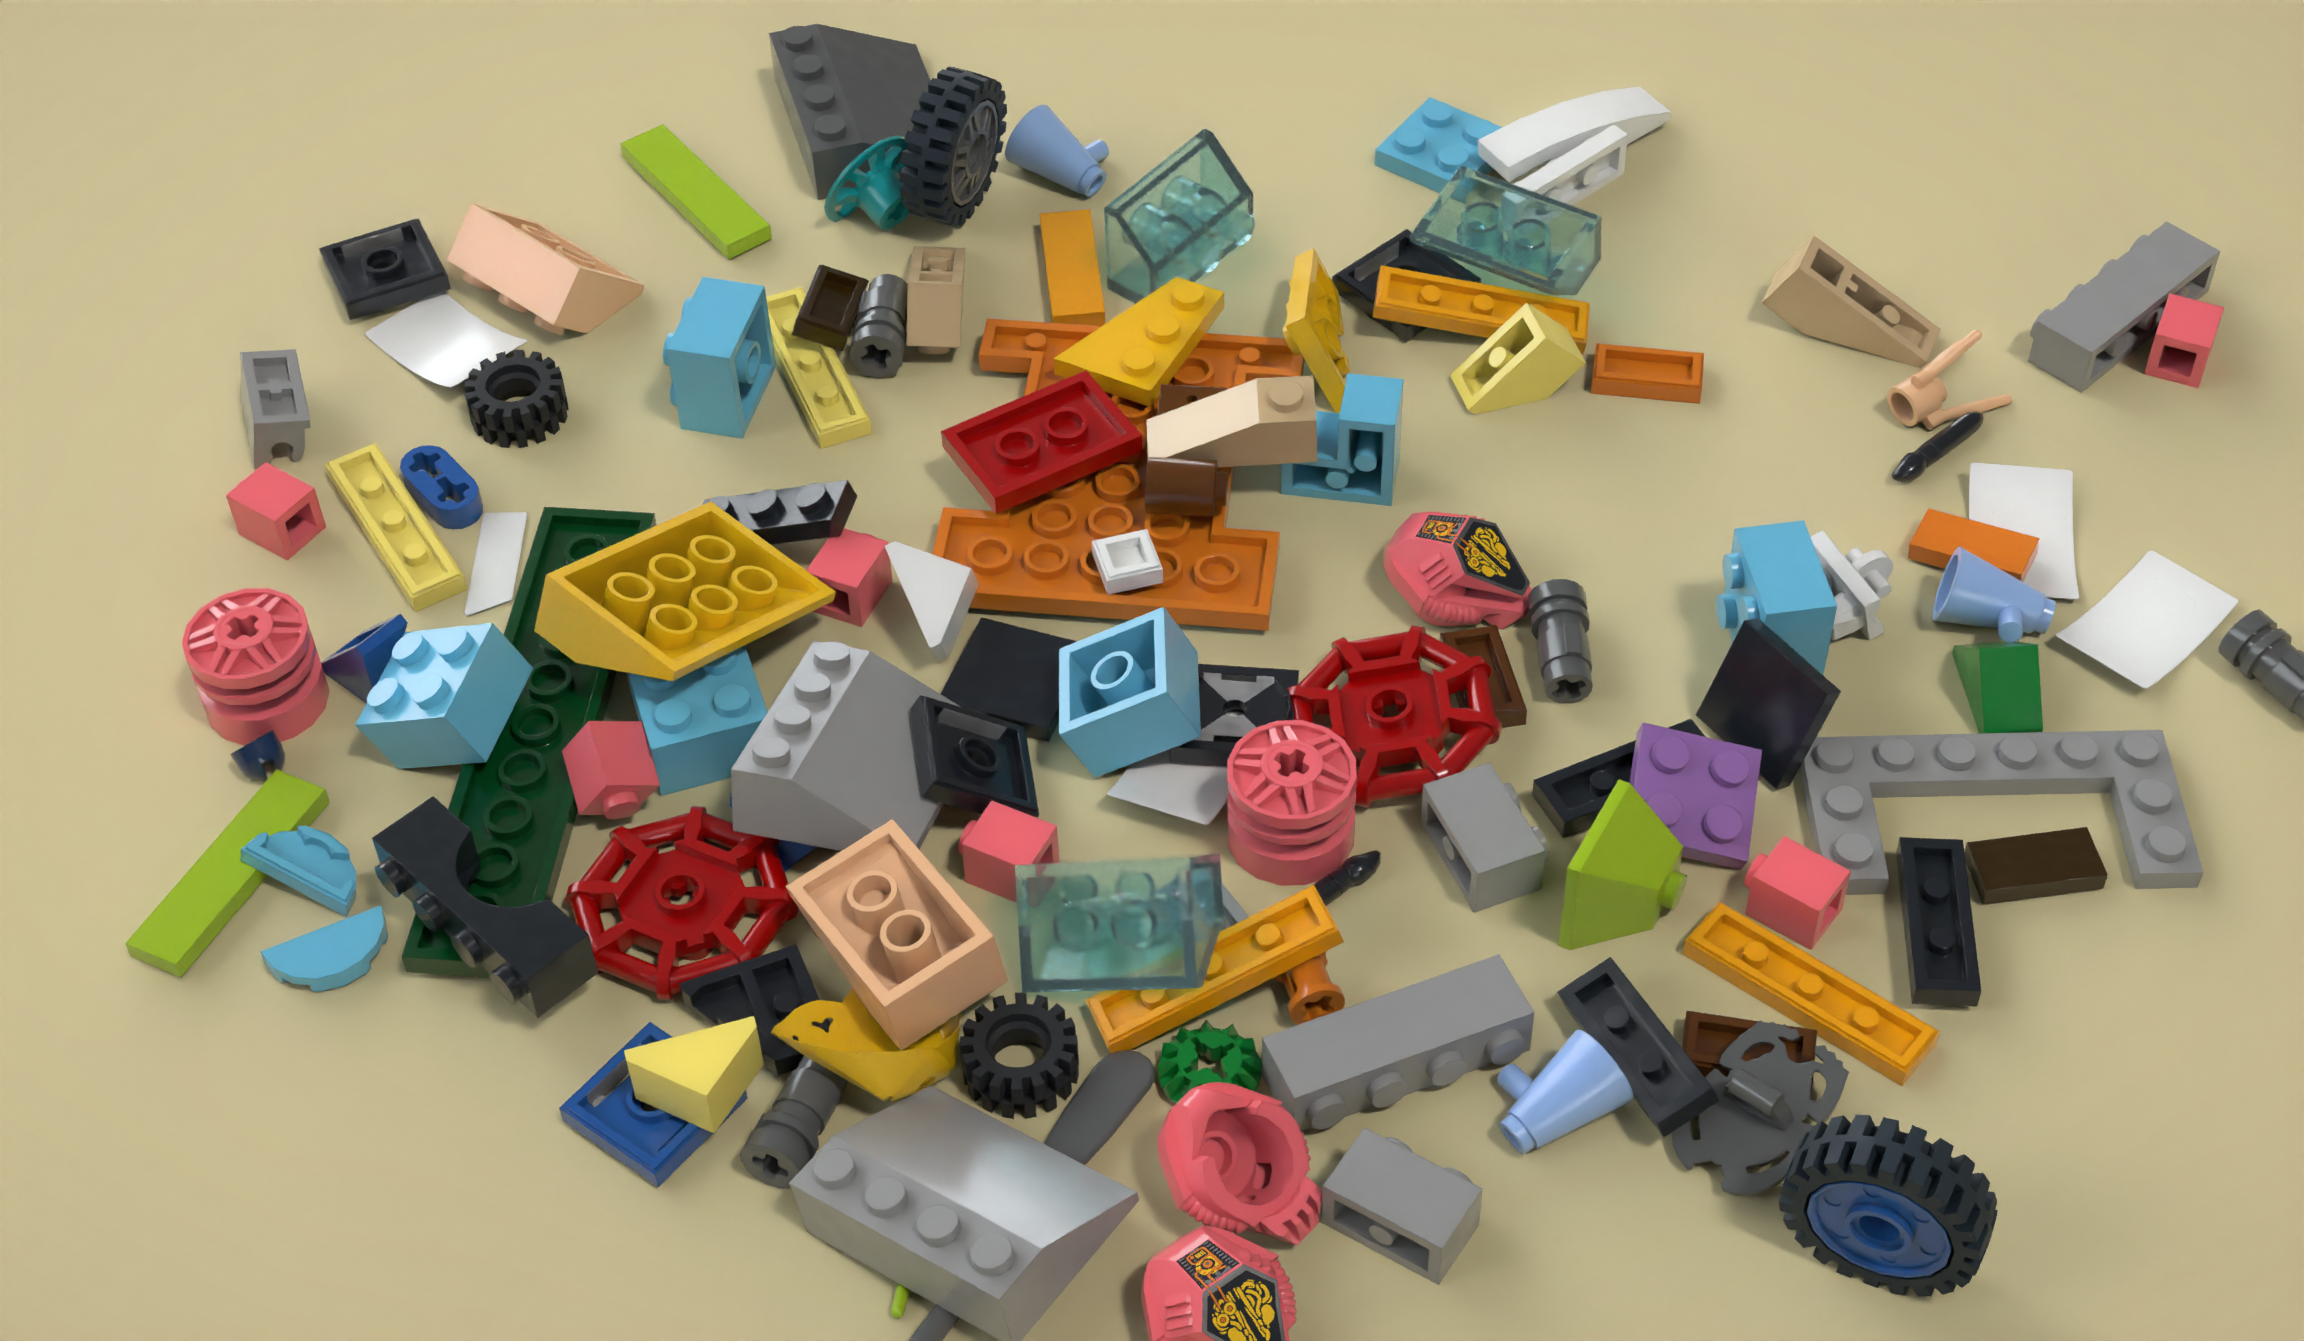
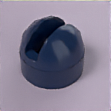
[230,730,285,781]

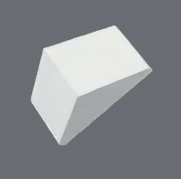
[885,541,979,663]

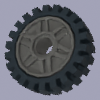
[899,67,1007,226]

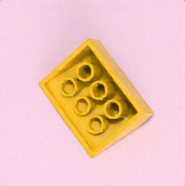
[534,501,836,681]

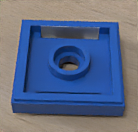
[559,1022,748,1187]

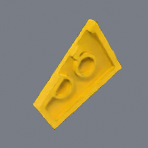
[1282,248,1350,413]
[1054,276,1224,407]

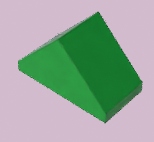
[1952,641,2043,734]

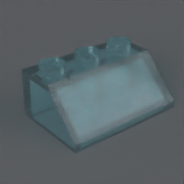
[1104,128,1255,304]
[1410,165,1602,295]
[1015,853,1224,993]

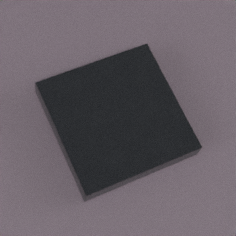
[941,617,1077,742]
[1696,618,1841,789]

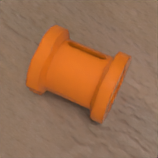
[1276,952,1345,1025]

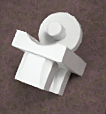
[1811,530,1893,641]

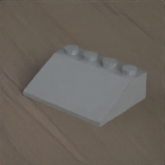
[731,641,960,851]
[789,1086,1139,1341]

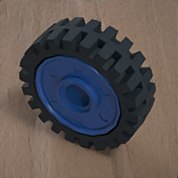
[1779,1115,1998,1297]

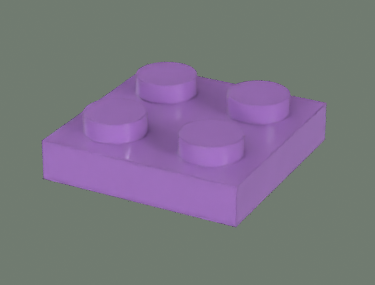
[1630,722,1762,870]

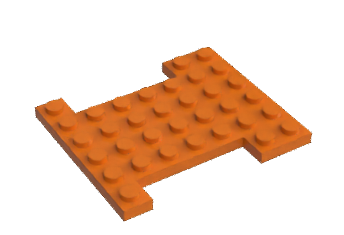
[932,318,1305,631]

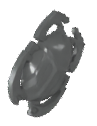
[1672,1020,1849,1196]

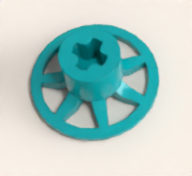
[824,136,910,230]

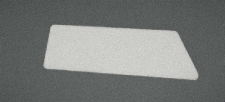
[464,512,527,615]

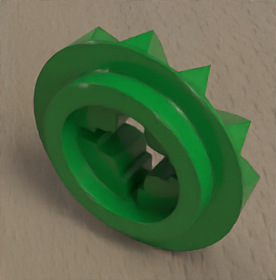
[1157,1019,1262,1104]

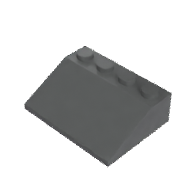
[769,24,931,200]

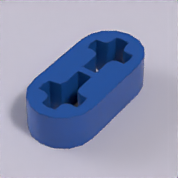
[400,445,483,530]

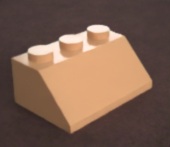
[447,203,645,335]

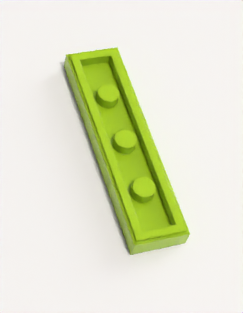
[620,124,772,260]
[125,769,330,978]

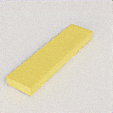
[766,287,872,449]
[325,443,468,612]

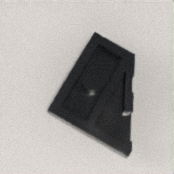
[679,944,830,1076]

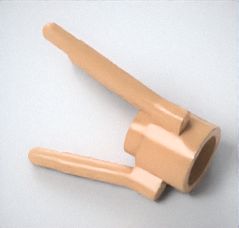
[1887,330,2012,430]

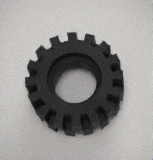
[464,350,569,448]
[960,993,1079,1119]

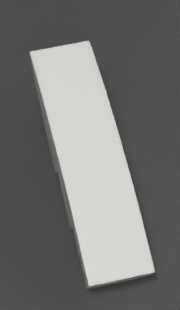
[1477,86,1671,182]

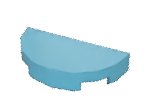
[240,826,356,917]
[260,905,388,992]

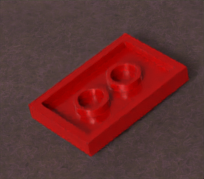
[941,370,1143,514]

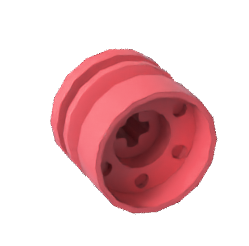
[182,588,330,746]
[1227,720,1357,886]

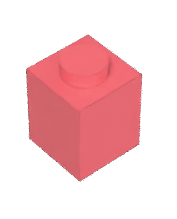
[2144,294,2224,388]
[226,462,326,560]
[807,528,893,627]
[562,721,660,819]
[959,801,1060,908]
[1744,836,1851,950]

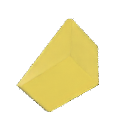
[624,1016,764,1133]

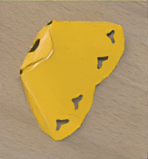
[771,988,961,1103]

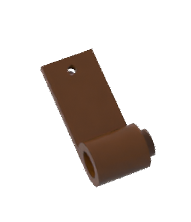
[1145,384,1229,517]

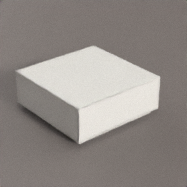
[1092,529,1163,595]

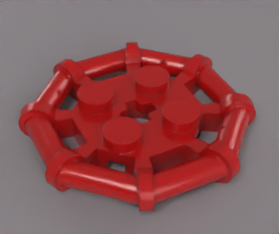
[1284,626,1502,807]
[565,806,799,1000]

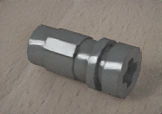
[850,274,908,378]
[1528,579,1593,703]
[2218,609,2304,721]
[740,1056,848,1189]

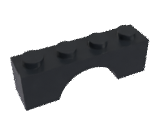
[372,796,598,1018]

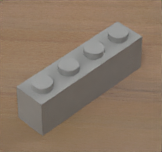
[2028,221,2220,393]
[1262,954,1534,1132]

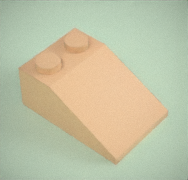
[786,819,1008,1050]

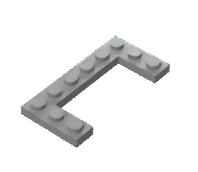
[1799,730,2203,895]

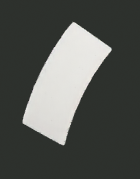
[365,291,528,388]
[1969,463,2079,599]
[2056,550,2238,689]
[1107,711,1244,825]

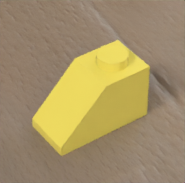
[1450,303,1586,415]

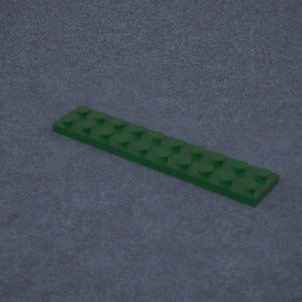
[402,507,657,978]

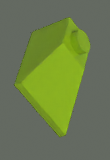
[1558,779,1687,950]

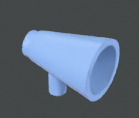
[1005,105,1109,197]
[1932,546,2056,643]
[1497,1029,1634,1155]

